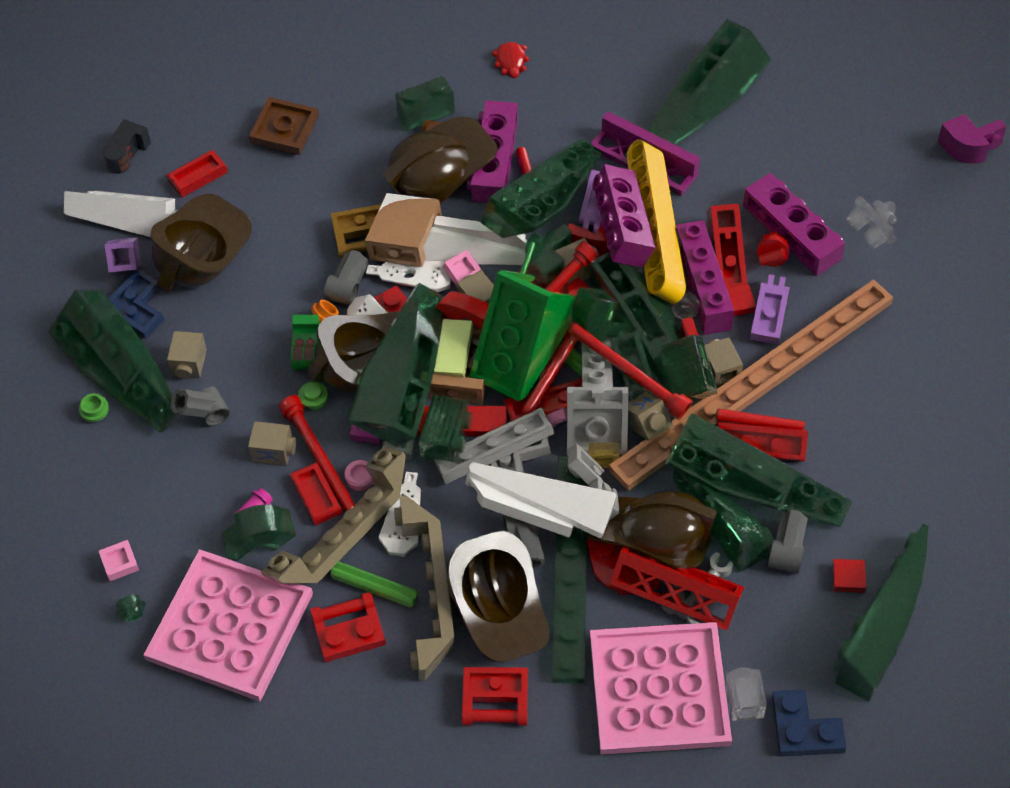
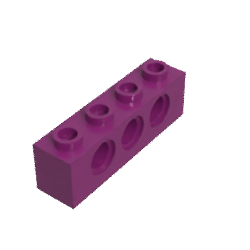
[467,100,518,205]
[592,164,655,268]
[743,173,845,277]
[676,220,734,335]

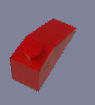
[706,203,747,288]

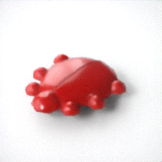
[491,42,529,78]

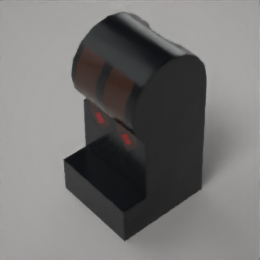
[103,119,151,173]

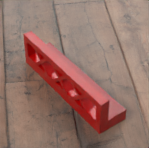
[609,547,745,630]

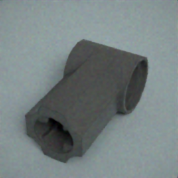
[323,250,368,306]
[170,387,230,426]
[768,510,808,574]
[503,514,545,570]

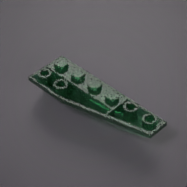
[647,19,771,145]
[480,139,602,238]
[589,252,702,400]
[347,283,443,447]
[48,288,177,433]
[665,413,852,528]
[834,524,929,702]

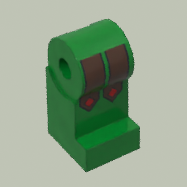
[291,315,320,370]

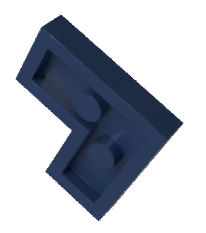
[100,269,164,339]
[772,689,846,757]

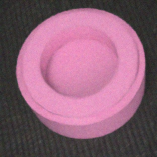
[345,460,374,491]

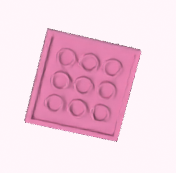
[144,549,313,702]
[590,622,732,755]

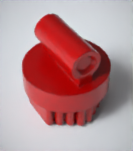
[757,232,790,267]

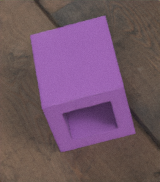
[105,237,141,272]

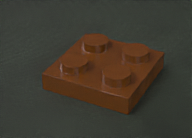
[249,97,319,155]

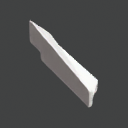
[64,191,178,237]
[423,216,542,265]
[465,462,616,539]

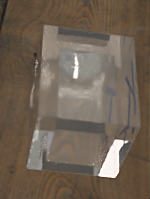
[725,667,767,721]

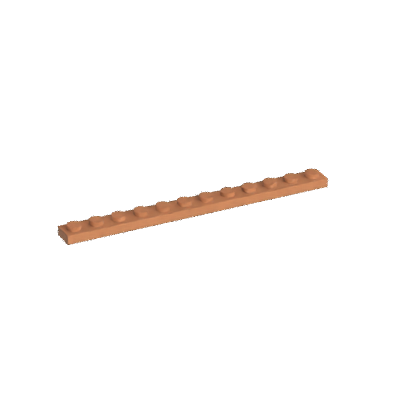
[609,279,894,491]

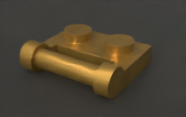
[330,204,381,259]

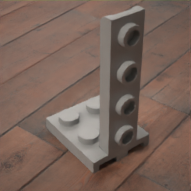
[567,327,628,455]

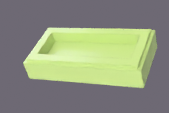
[434,319,474,377]

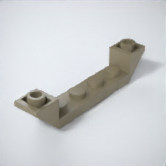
[261,447,406,583]
[394,495,454,681]

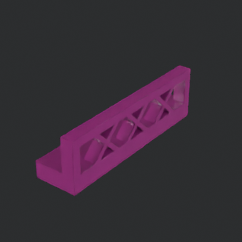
[590,111,700,196]

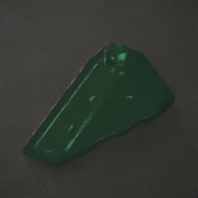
[673,462,773,573]

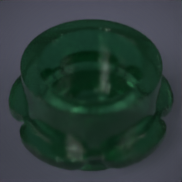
[116,594,146,622]

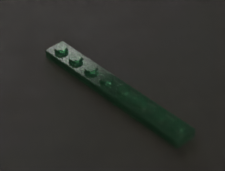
[552,457,588,684]

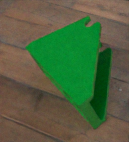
[469,270,580,401]

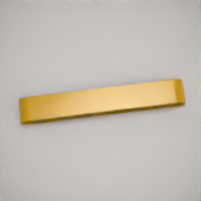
[627,140,686,304]

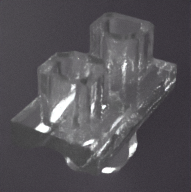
[847,195,898,249]

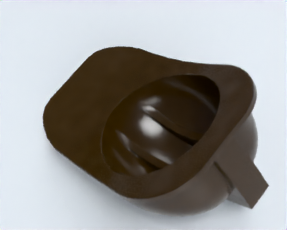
[382,117,498,205]
[150,194,252,292]
[307,312,434,393]
[583,491,717,569]
[447,531,549,663]

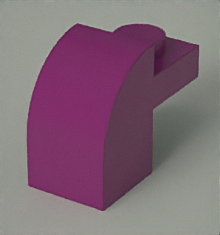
[938,114,1007,164]

